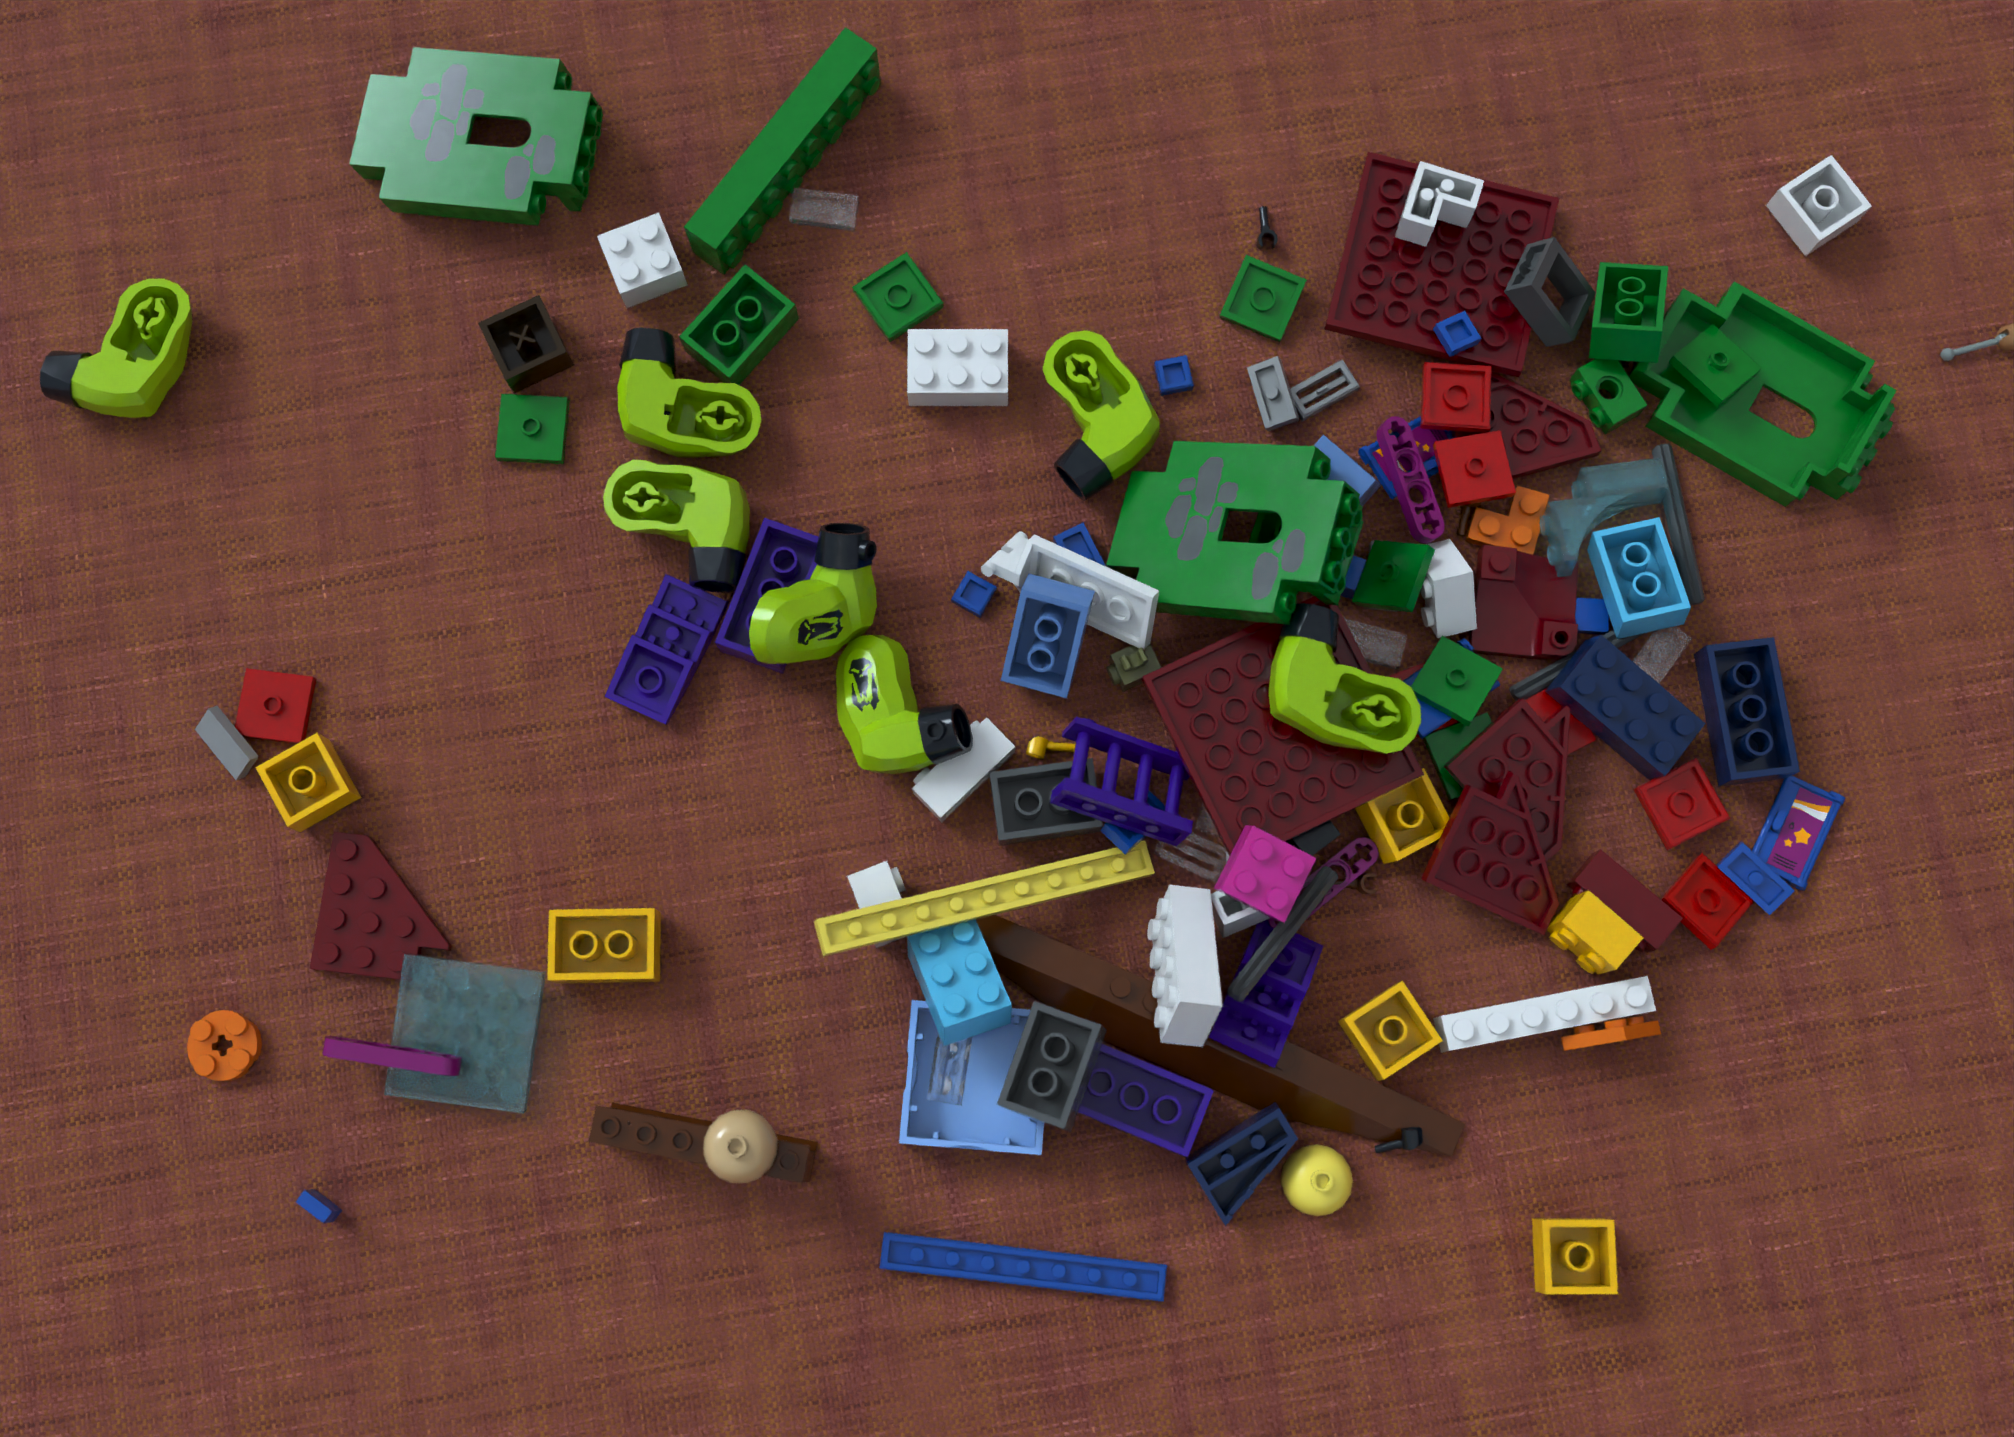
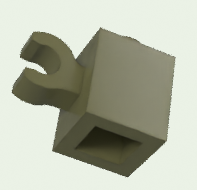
[1106,644,1161,692]

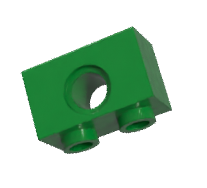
[1570,359,1647,434]

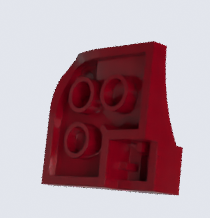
[1469,545,1578,660]

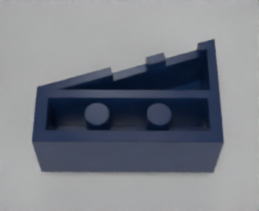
[1185,1102,1298,1226]

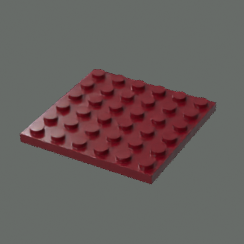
[1324,152,1559,377]
[1141,596,1424,857]

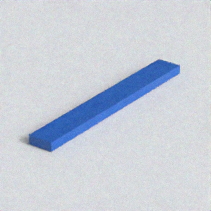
[879,1232,1167,1302]

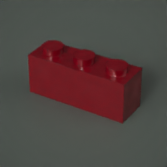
[1566,849,1683,953]

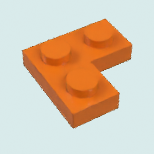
[1465,485,1549,555]
[1561,1016,1661,1051]

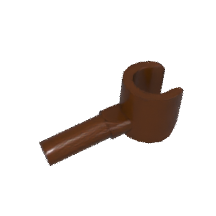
[1457,502,1481,536]
[1334,873,1378,895]

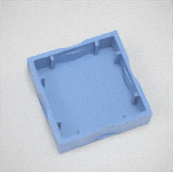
[899,1000,1044,1155]

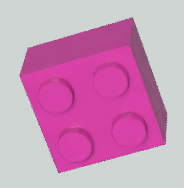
[1214,825,1317,923]

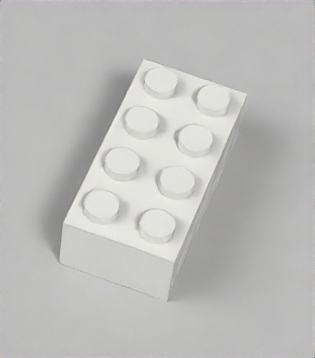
[1147,884,1222,1047]

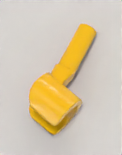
[1026,736,1076,759]

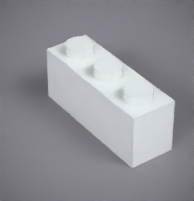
[912,717,1015,823]

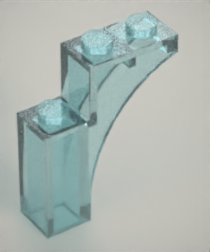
[1540,458,1669,577]

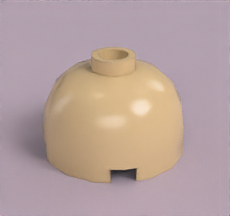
[703,1110,778,1183]

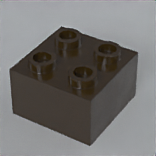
[478,295,574,393]

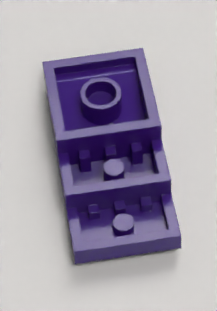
[604,574,729,725]
[1209,920,1323,1068]

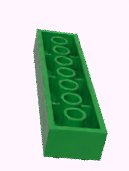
[684,27,881,275]

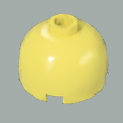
[1280,1144,1353,1217]

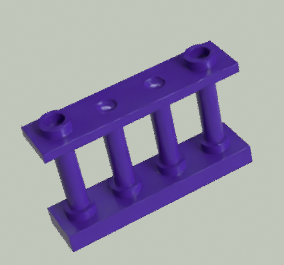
[1050,717,1193,846]

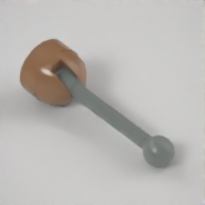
[1940,323,2014,361]

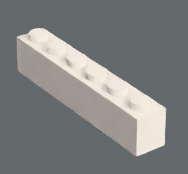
[1433,976,1656,1053]

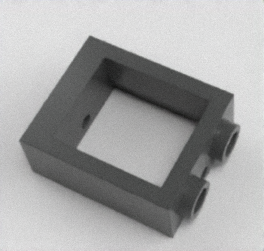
[1504,237,1596,347]

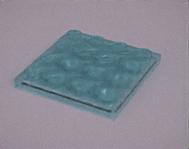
[384,954,546,1113]

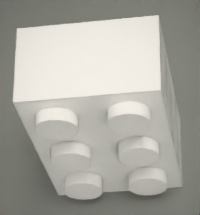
[907,329,1008,406]

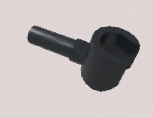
[1256,206,1278,250]
[1375,1127,1423,1154]

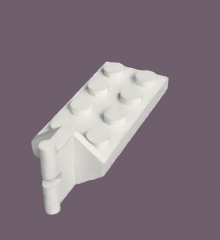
[981,531,1159,650]

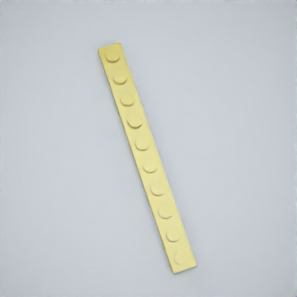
[814,841,1155,957]

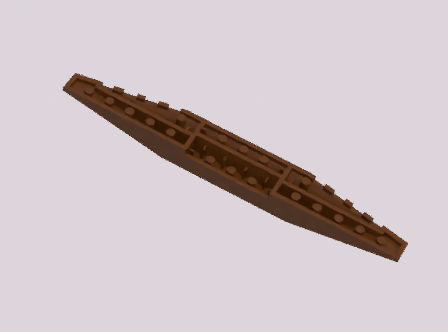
[976,915,1465,1157]

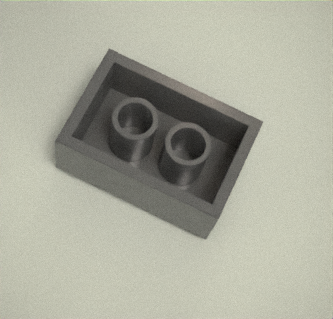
[989,758,1103,846]
[997,1001,1107,1133]

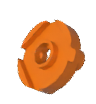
[187,1010,262,1081]

